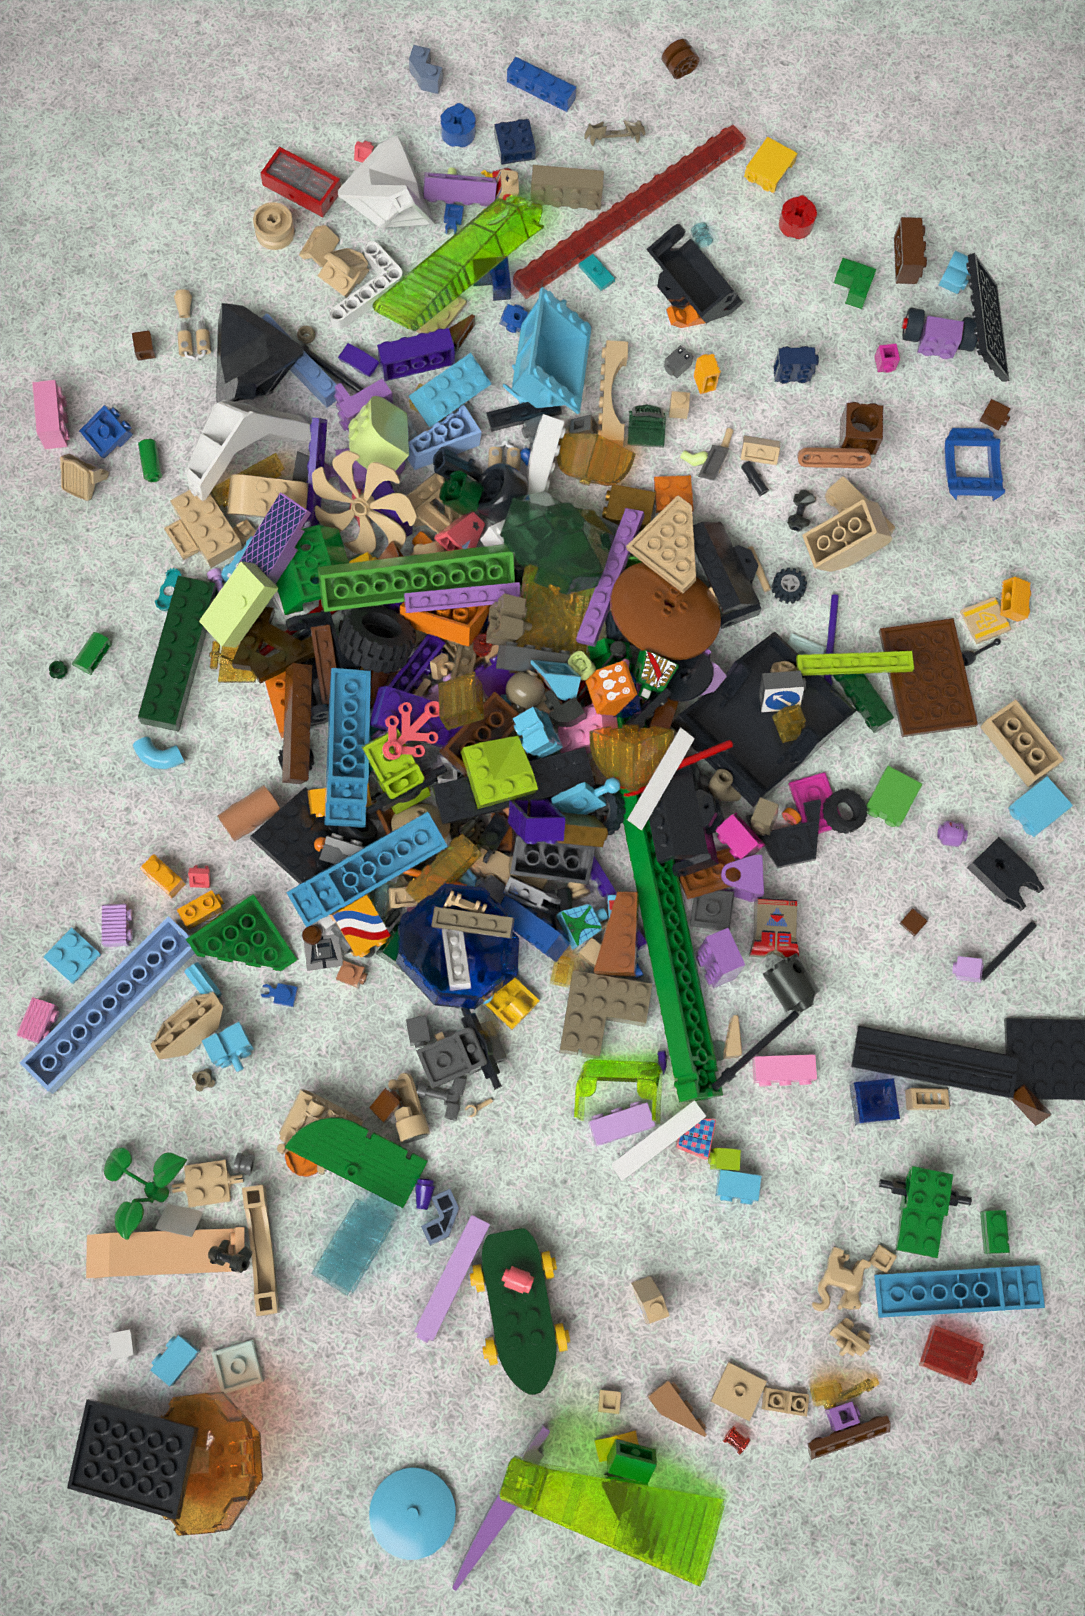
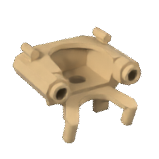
[277,1089,364,1175]

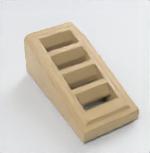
[723,1015,742,1059]
[905,1088,950,1110]

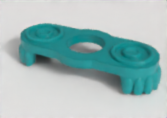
[155,568,182,611]

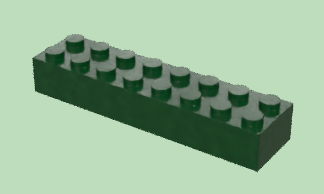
[138,576,218,732]

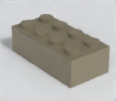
[530,165,604,211]

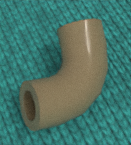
[708,769,741,802]

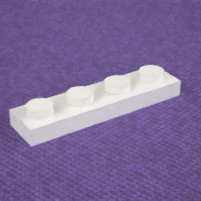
[442,929,471,991]

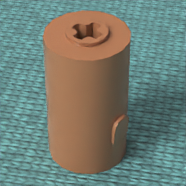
[217,785,280,842]

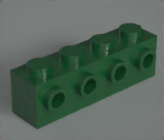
[833,673,894,733]

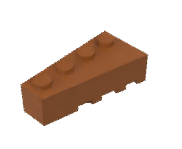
[594,892,639,976]

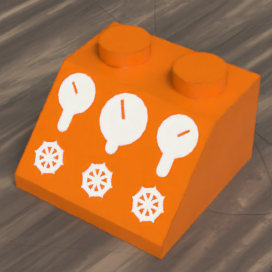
[586,661,637,716]

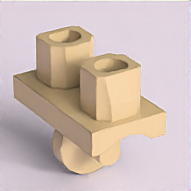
[829,1318,871,1357]

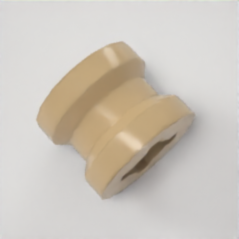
[567,882,591,900]

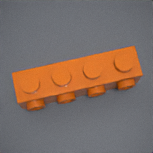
[265,671,286,739]

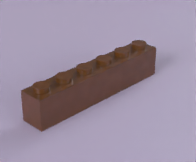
[282,663,312,784]

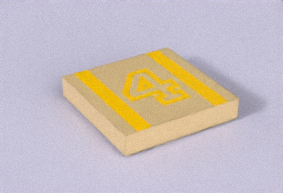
[960,597,1011,645]

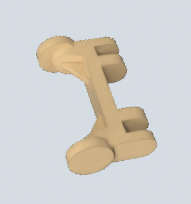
[443,890,487,914]

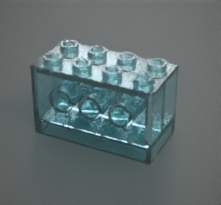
[311,1198,395,1297]

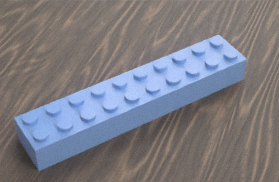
[20,916,195,1094]

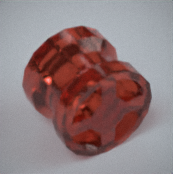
[473,634,492,657]

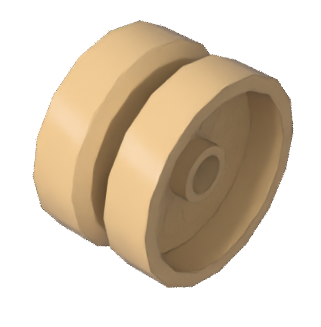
[253,202,295,250]

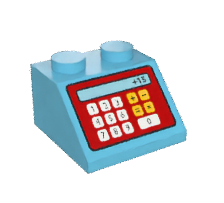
[531,660,581,701]

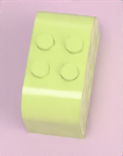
[348,396,409,481]

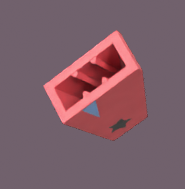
[434,512,485,551]

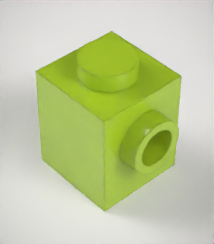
[708,1148,741,1172]

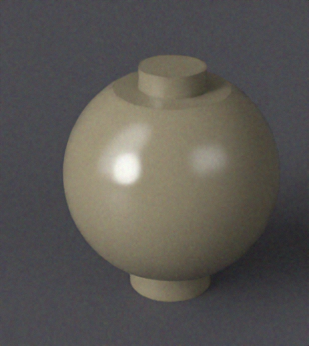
[506,670,545,714]

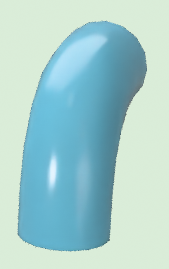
[132,737,185,770]

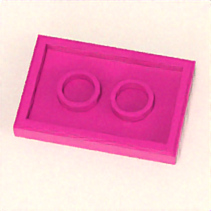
[788,772,841,834]

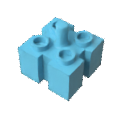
[513,707,563,758]
[202,1022,254,1072]

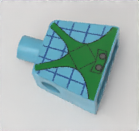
[556,904,608,950]

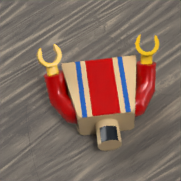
[481,168,519,222]

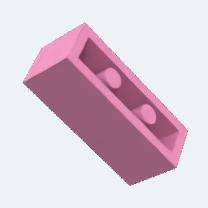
[752,1055,817,1087]

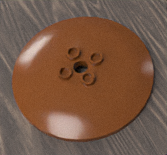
[610,562,721,660]

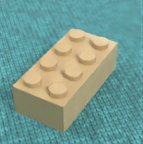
[170,490,243,568]
[980,700,1064,787]

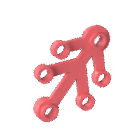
[382,701,442,760]

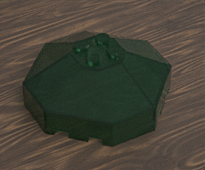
[500,491,614,595]

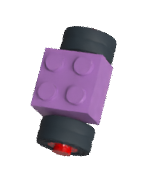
[901,307,978,359]

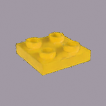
[484,975,540,1030]

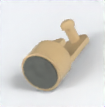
[388,1073,430,1143]

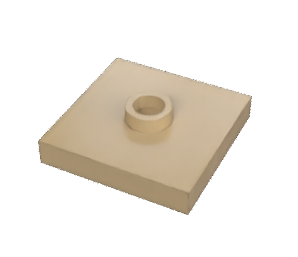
[710,1362,767,1421]

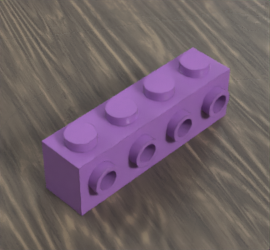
[423,172,497,206]

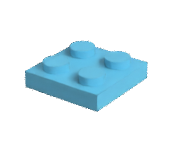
[43,927,101,984]

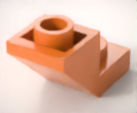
[666,304,705,328]

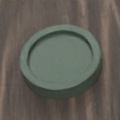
[712,1040,725,1061]

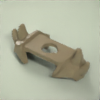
[584,120,646,146]

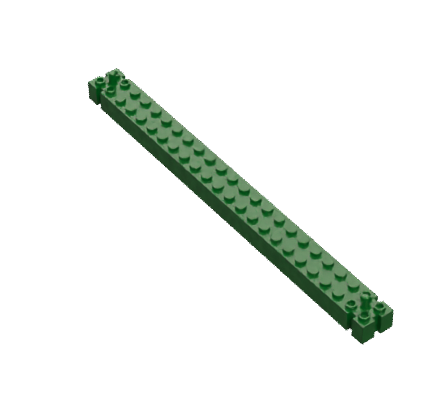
[588,638,723,1102]

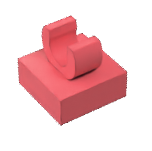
[354,141,374,163]
[188,865,211,888]

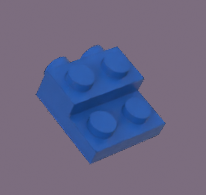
[79,405,133,459]

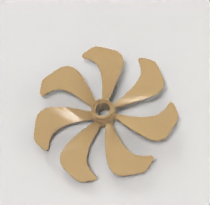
[312,450,417,554]

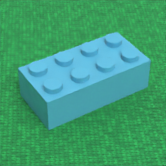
[408,353,491,428]

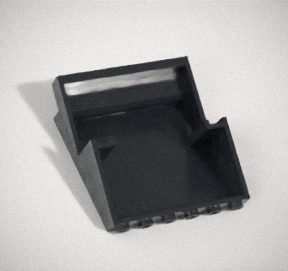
[671,631,857,807]

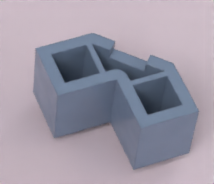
[409,45,443,94]
[421,1189,459,1246]

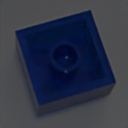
[849,1078,900,1126]

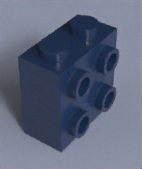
[494,119,536,165]
[773,346,819,384]

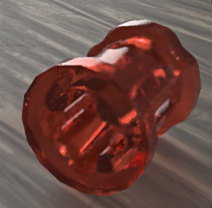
[722,1426,751,1455]

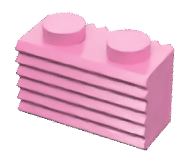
[17,997,59,1044]

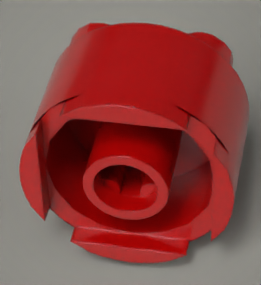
[779,195,817,239]

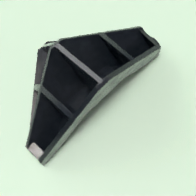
[216,303,304,403]

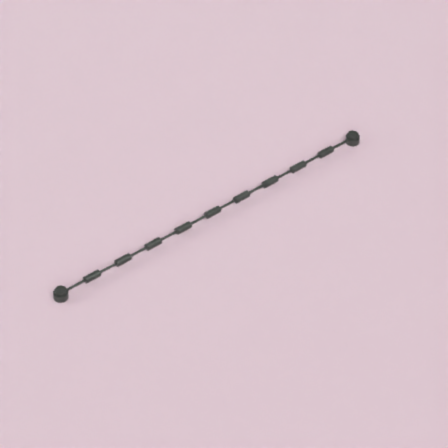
[363,641,626,958]

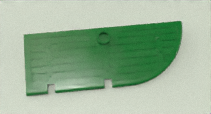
[285,1117,428,1208]

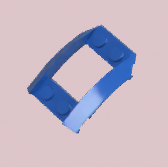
[945,428,1005,501]

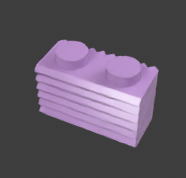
[101,904,133,947]

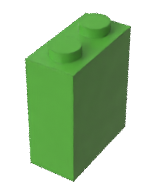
[866,766,922,827]

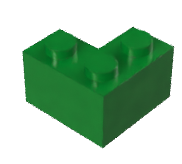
[834,258,877,309]

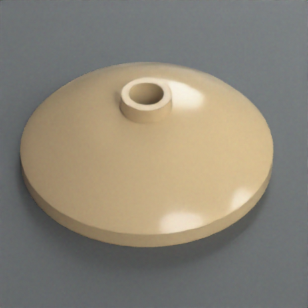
[391,803,450,839]

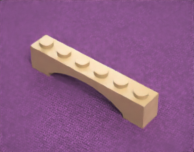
[597,340,628,449]
[242,1185,280,1317]

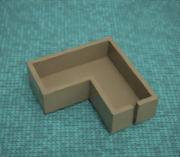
[559,970,652,1059]

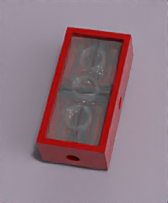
[260,146,341,218]

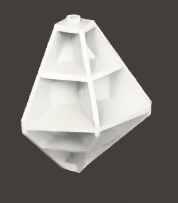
[338,135,435,229]
[185,400,311,501]

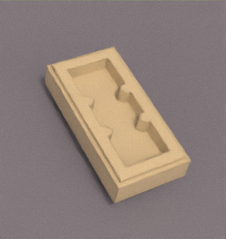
[164,519,200,560]

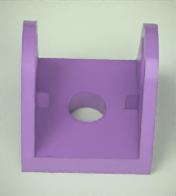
[721,855,764,902]

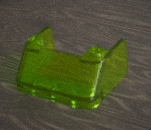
[574,1059,663,1125]

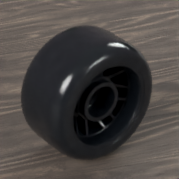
[477,463,529,523]

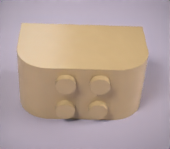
[227,475,309,518]
[802,499,892,572]

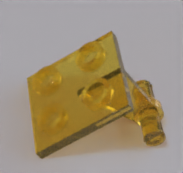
[209,641,256,683]

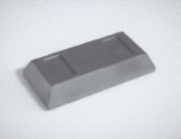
[698,445,729,481]

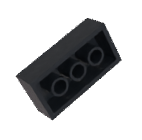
[508,831,595,885]

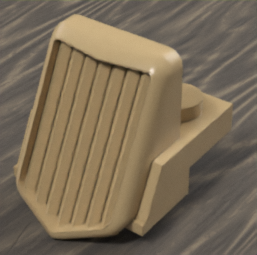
[317,248,369,298]
[60,453,109,501]

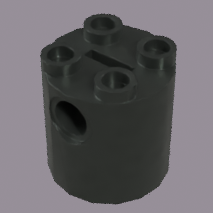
[763,953,820,1012]

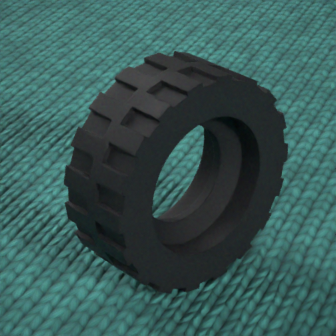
[822,789,868,834]

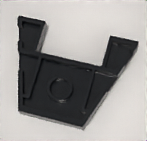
[746,799,821,869]

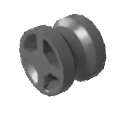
[233,1152,255,1176]

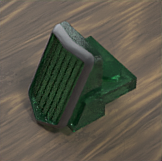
[627,404,666,448]

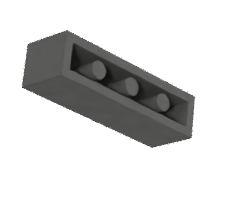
[496,642,571,673]

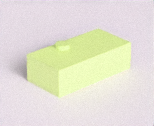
[199,561,278,648]

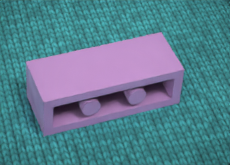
[588,1101,655,1147]

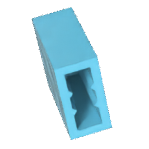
[1008,776,1073,837]

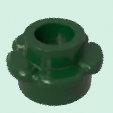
[49,661,68,679]

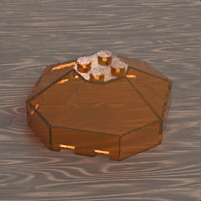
[160,1392,263,1536]

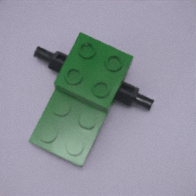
[879,1166,972,1259]

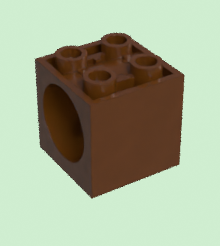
[839,402,884,455]

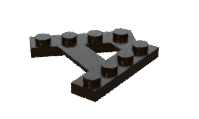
[232,607,315,684]

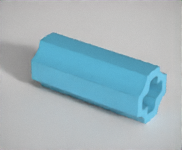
[184,962,222,998]

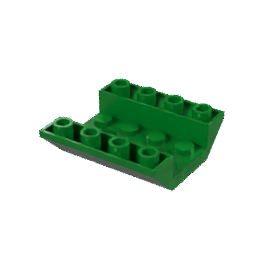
[276,525,349,615]

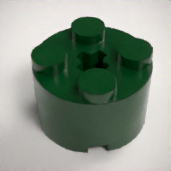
[439,470,484,515]

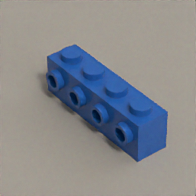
[507,56,576,112]

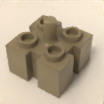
[486,593,532,646]

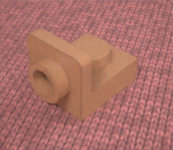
[336,960,368,988]

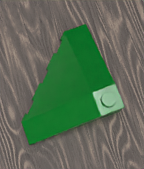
[185,894,297,971]

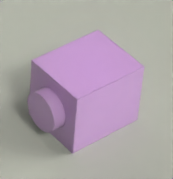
[953,956,984,983]

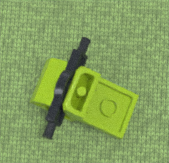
[362,728,447,815]

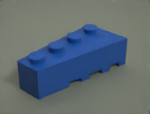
[491,896,571,962]

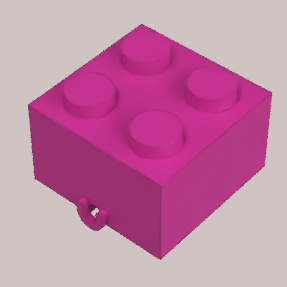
[716,812,765,859]

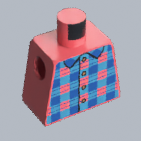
[675,1119,716,1160]

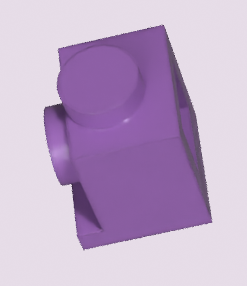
[825,1401,861,1431]

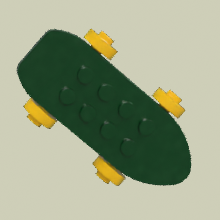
[469,1228,570,1395]

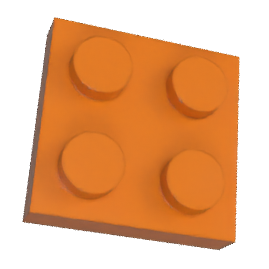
[654,475,694,513]

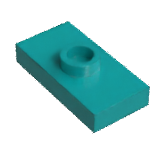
[579,254,615,291]

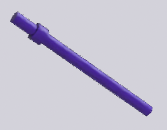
[824,594,839,686]

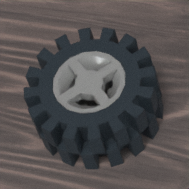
[771,567,807,604]

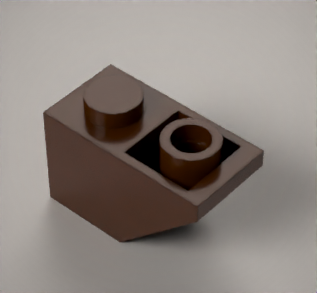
[369,1088,402,1124]

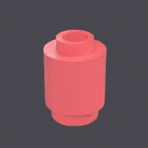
[502,1266,534,1294]

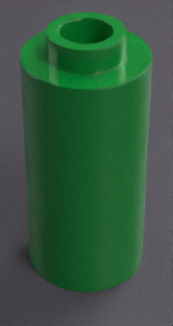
[138,439,162,483]

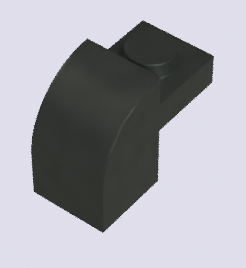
[544,689,587,727]

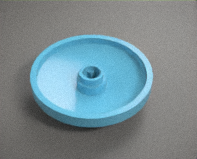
[369,1467,456,1560]

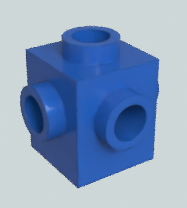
[499,304,528,333]

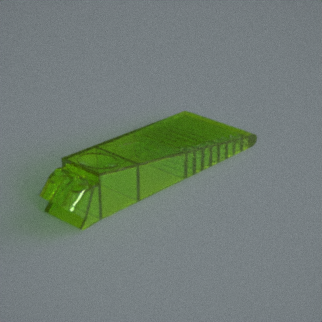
[372,195,544,331]
[500,1455,725,1587]

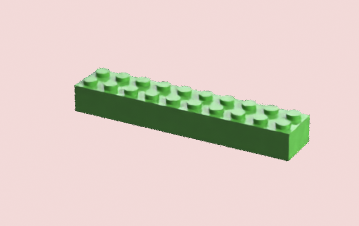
[318,544,515,612]

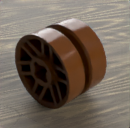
[661,39,700,79]

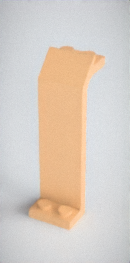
[86,1227,244,1279]

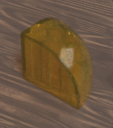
[557,433,636,486]
[589,725,674,791]

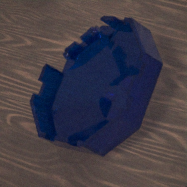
[396,883,519,1010]

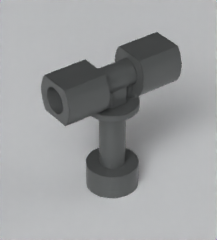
[417,1078,467,1121]

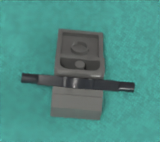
[416,1002,507,1090]

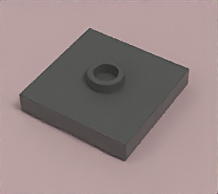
[690,890,734,930]

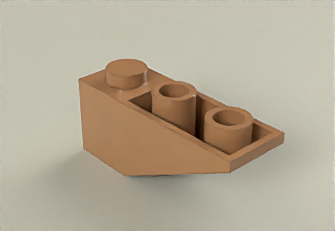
[647,1380,707,1437]

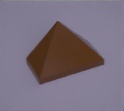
[449,314,475,352]
[1010,1084,1052,1126]

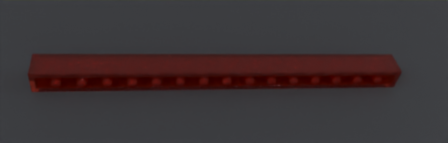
[513,124,746,299]

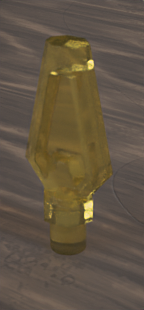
[838,1378,879,1401]

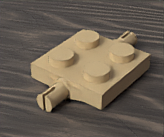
[172,1160,244,1208]

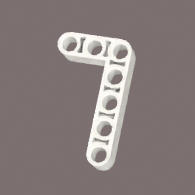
[330,241,403,329]

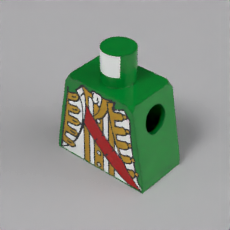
[633,650,678,700]

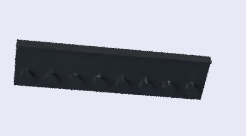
[851,1025,1019,1099]

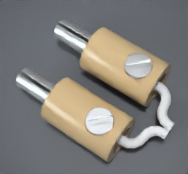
[177,320,211,362]
[488,441,521,471]

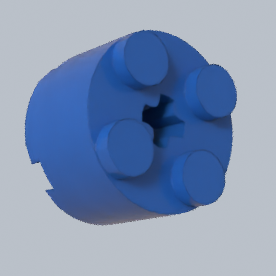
[440,103,476,148]

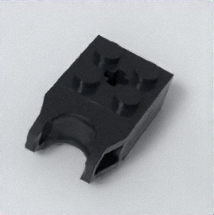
[967,837,1044,911]

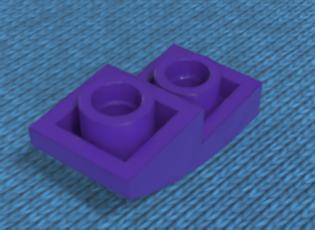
[338,343,380,378]

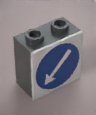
[759,671,806,712]

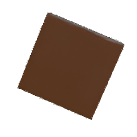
[899,908,928,936]

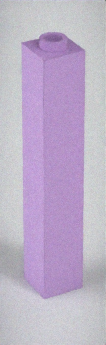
[414,1215,490,1343]

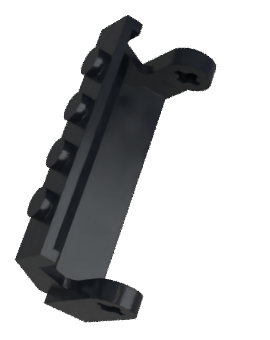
[646,224,744,324]
[693,521,761,629]
[286,611,360,726]
[642,764,725,877]

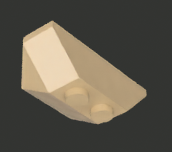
[150,992,223,1060]

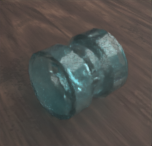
[691,222,713,248]

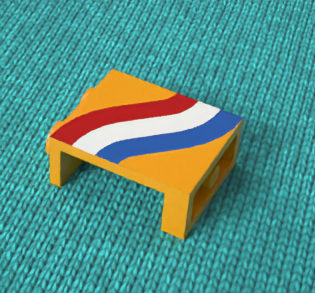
[329,894,391,957]

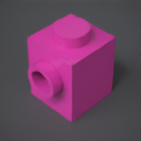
[874,344,900,373]

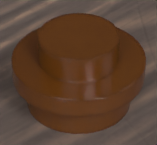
[302,925,322,945]

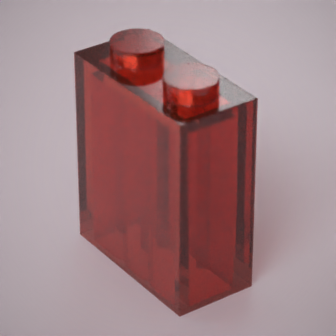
[919,1325,984,1385]

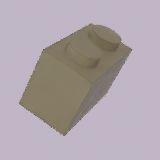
[751,798,779,836]

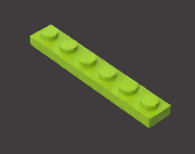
[796,651,914,676]

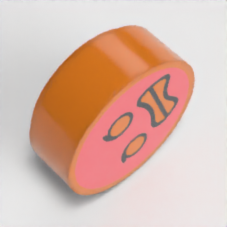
[782,807,801,825]

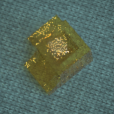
[772,704,806,743]

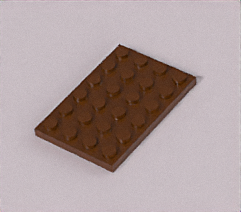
[879,618,978,737]

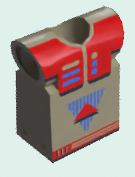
[749,898,799,959]

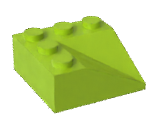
[461,736,538,809]

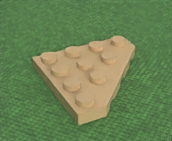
[626,495,696,593]

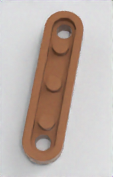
[797,447,872,468]

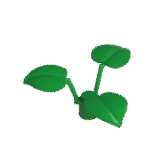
[104,1147,187,1240]

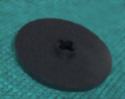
[665,653,714,702]

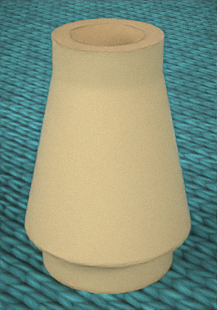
[174,289,192,318]

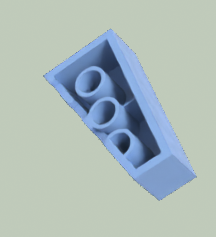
[407,405,481,470]

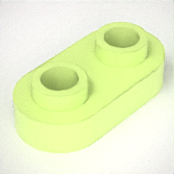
[568,651,596,680]

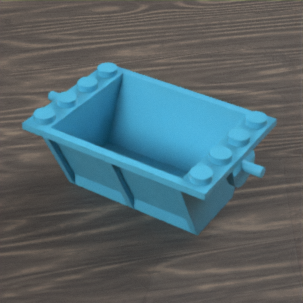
[512,287,592,414]

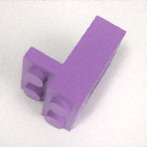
[334,379,393,432]

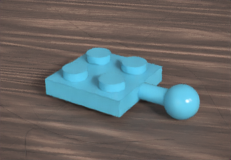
[551,777,621,815]

